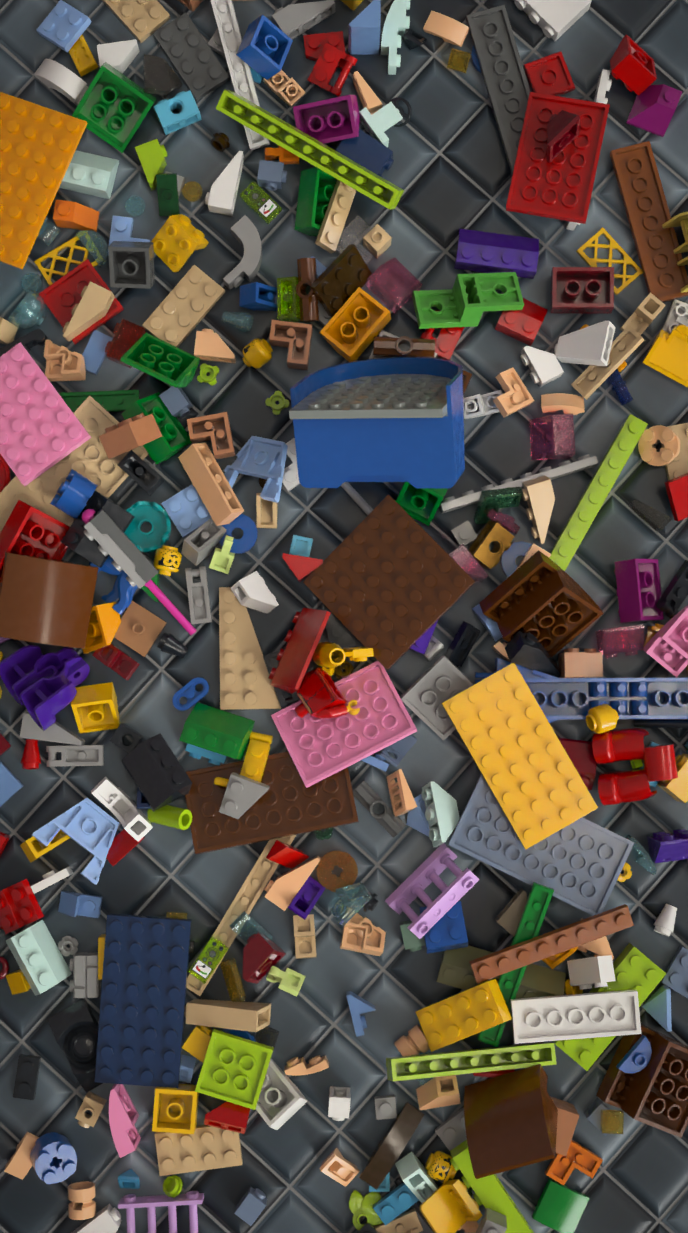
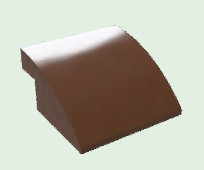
[479,551,604,657]
[0,552,99,649]
[596,1024,688,1138]
[464,1064,558,1179]

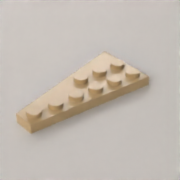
[219,587,281,710]

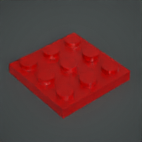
[39,259,124,344]

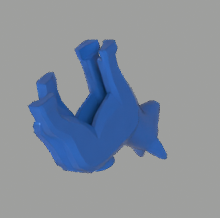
[89,555,138,615]

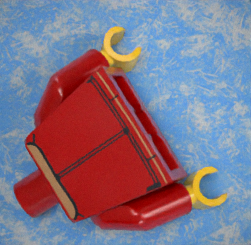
[295,666,360,719]

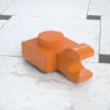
[265,145,299,164]

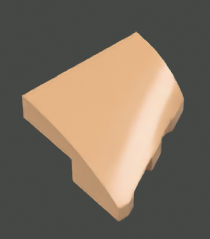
[44,340,86,382]
[340,906,386,956]

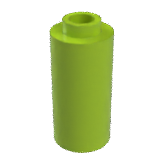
[147,805,192,830]

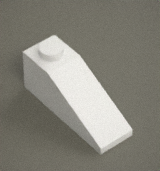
[205,151,244,216]

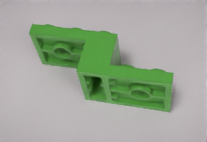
[412,272,524,329]

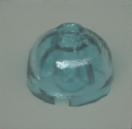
[7,288,46,329]

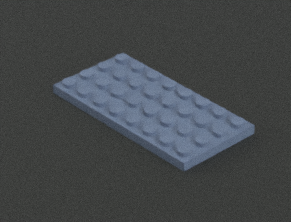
[448,774,634,916]

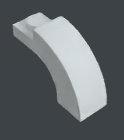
[34,59,89,106]
[91,776,153,842]

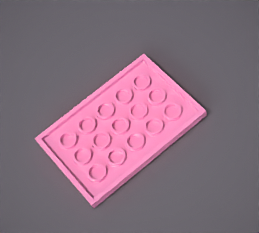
[0,342,91,486]
[271,661,417,788]

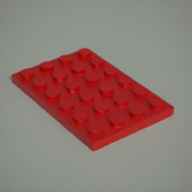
[506,92,610,224]

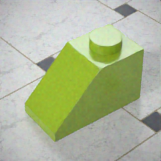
[135,139,168,191]

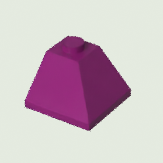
[626,84,682,137]

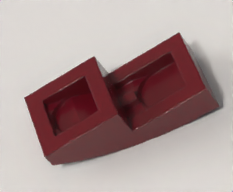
[92,644,140,680]

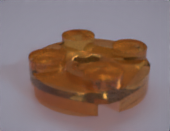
[317,850,358,892]

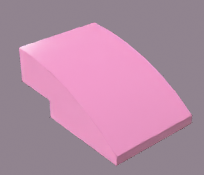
[642,605,688,678]
[108,1084,141,1158]

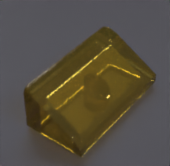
[220,957,246,1002]

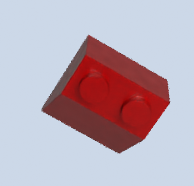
[610,34,657,96]
[495,298,548,346]

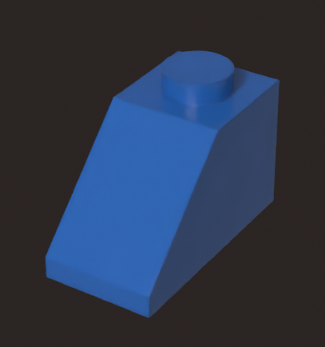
[239,282,286,311]

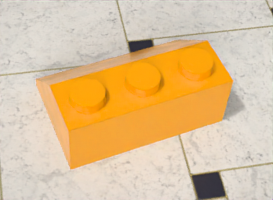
[320,287,391,362]

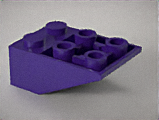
[647,829,688,863]

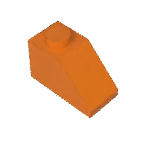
[53,200,99,232]

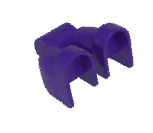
[0,645,90,731]

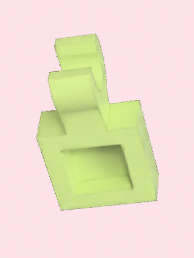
[209,535,235,574]
[266,966,306,997]

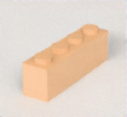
[178,442,244,526]

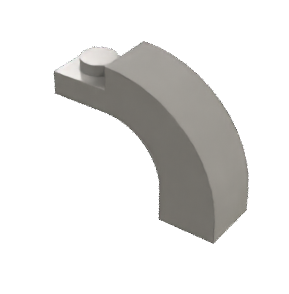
[223,215,263,290]

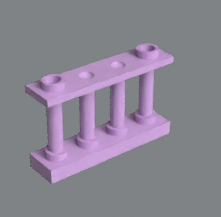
[385,843,479,939]
[118,1191,204,1233]

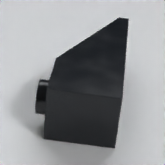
[505,631,561,678]

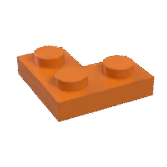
[545,1140,603,1186]

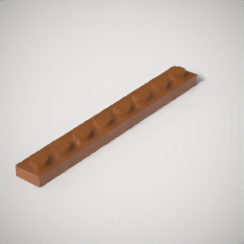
[469,904,634,984]

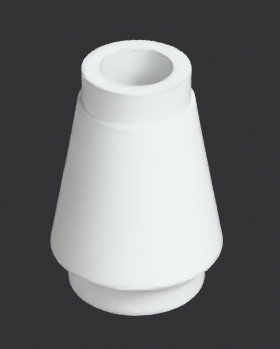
[653,904,677,937]

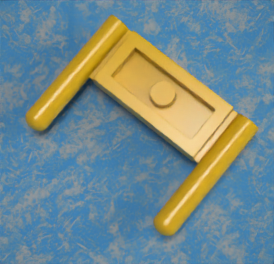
[214,732,273,787]

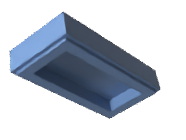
[82,330,113,375]

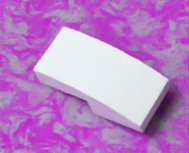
[464,390,503,419]

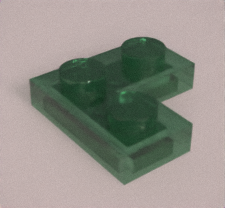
[474,487,523,524]

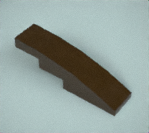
[359,1102,425,1190]

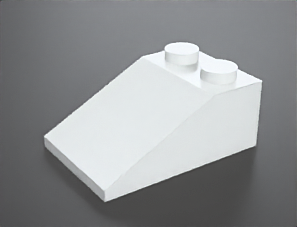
[256,1059,308,1130]

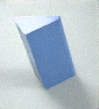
[348,0,381,55]

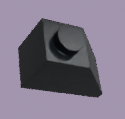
[118,450,164,496]

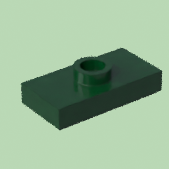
[156,173,180,216]

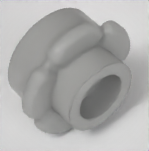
[58,936,78,956]

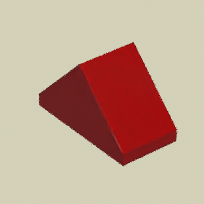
[282,553,323,582]

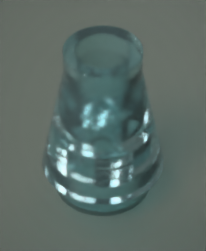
[222,311,253,332]

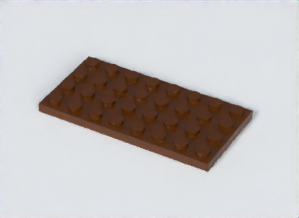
[185,752,359,855]

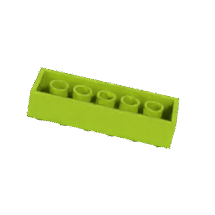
[553,943,666,1071]

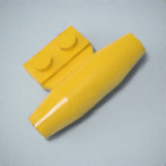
[312,642,373,668]

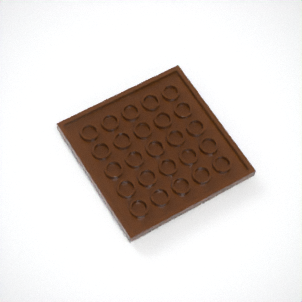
[303,494,476,670]

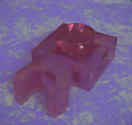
[487,509,520,535]

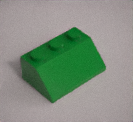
[294,167,337,236]
[121,392,192,464]
[179,702,255,760]

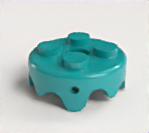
[124,501,172,553]

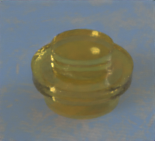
[182,181,203,202]

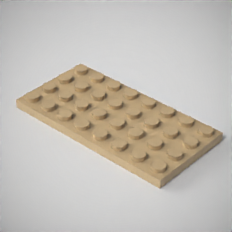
[0,396,149,533]

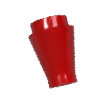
[21,739,41,770]

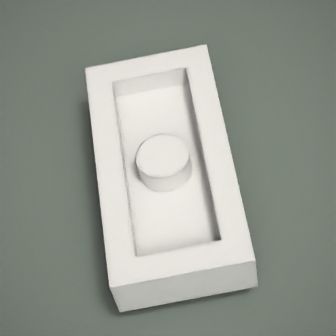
[31,866,73,894]

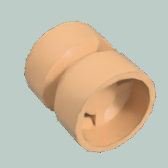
[394,1024,430,1056]
[68,1181,96,1220]

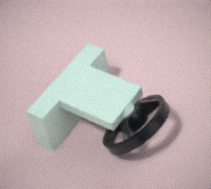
[359,97,412,147]

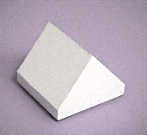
[423,635,444,662]

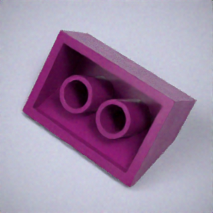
[293,94,360,144]
[614,559,664,623]

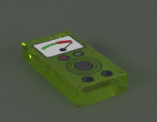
[240,181,282,224]
[188,936,229,984]

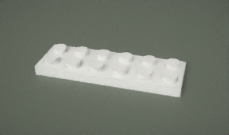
[510,990,641,1044]

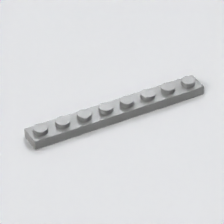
[439,454,598,514]

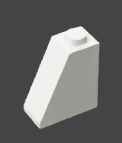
[554,320,616,367]
[71,1203,122,1233]

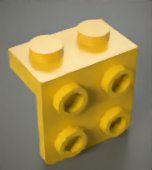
[151,214,209,272]
[420,1179,483,1233]

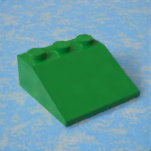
[72,62,157,153]
[120,333,200,388]

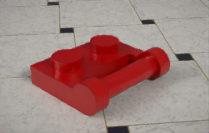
[308,43,358,97]

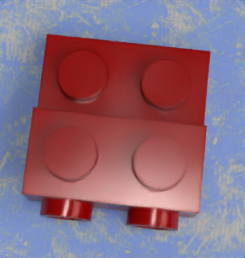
[0,879,44,934]

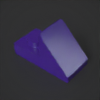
[288,876,325,920]

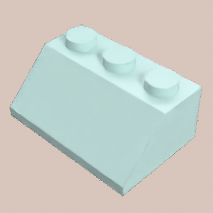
[59,150,119,199]
[6,919,72,996]

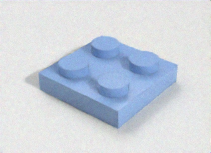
[36,0,92,52]
[161,484,211,538]

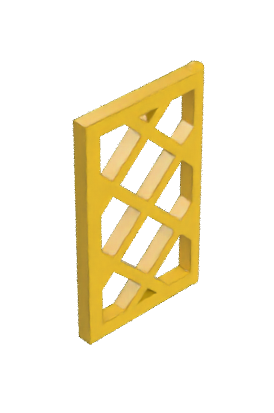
[576,227,643,296]
[34,230,104,286]

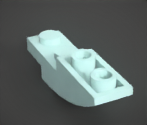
[381,0,410,75]

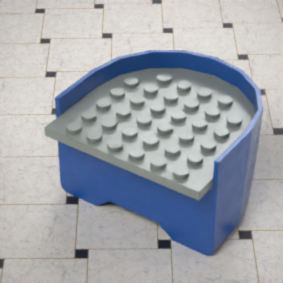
[289,357,465,488]

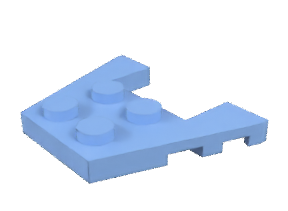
[223,436,288,503]
[32,798,119,885]

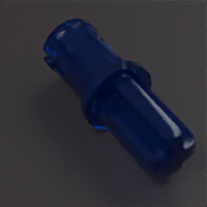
[608,369,633,406]

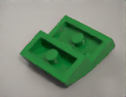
[532,1179,590,1233]

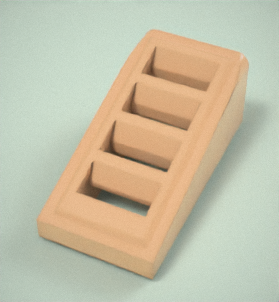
[353,71,382,115]
[386,769,417,817]

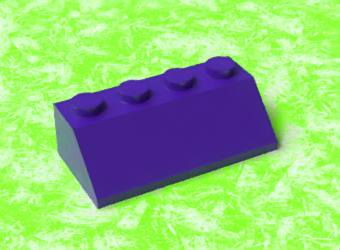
[454,229,539,279]

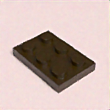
[310,244,373,317]

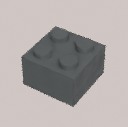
[108,241,155,289]

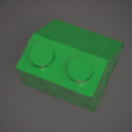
[396,482,448,526]

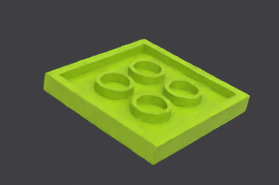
[195,1029,274,1110]

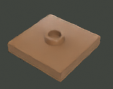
[114,601,167,657]

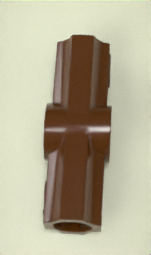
[296,258,319,322]
[373,336,435,358]

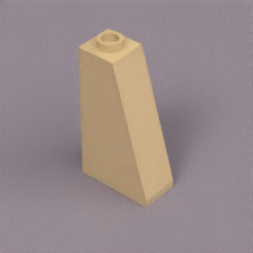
[184,999,271,1032]

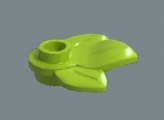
[349,1190,383,1230]

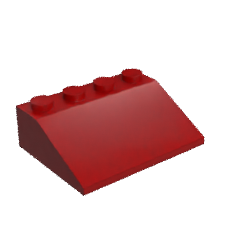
[0,500,70,582]
[268,608,331,694]

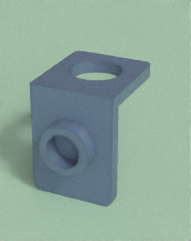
[380,734,418,767]

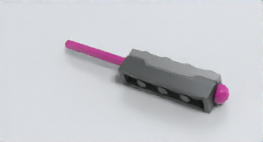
[82,509,196,636]

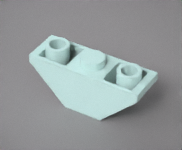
[421,781,460,847]

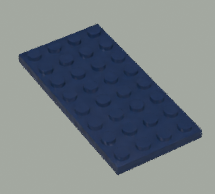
[95,913,191,1088]

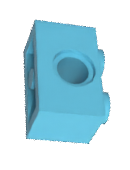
[154,90,202,135]

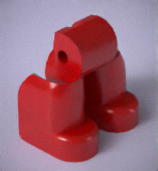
[592,728,678,805]

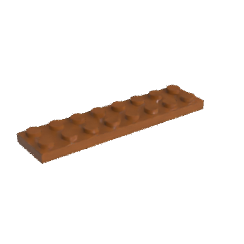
[610,141,688,303]

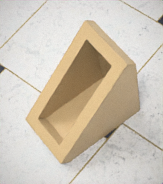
[256,493,278,528]

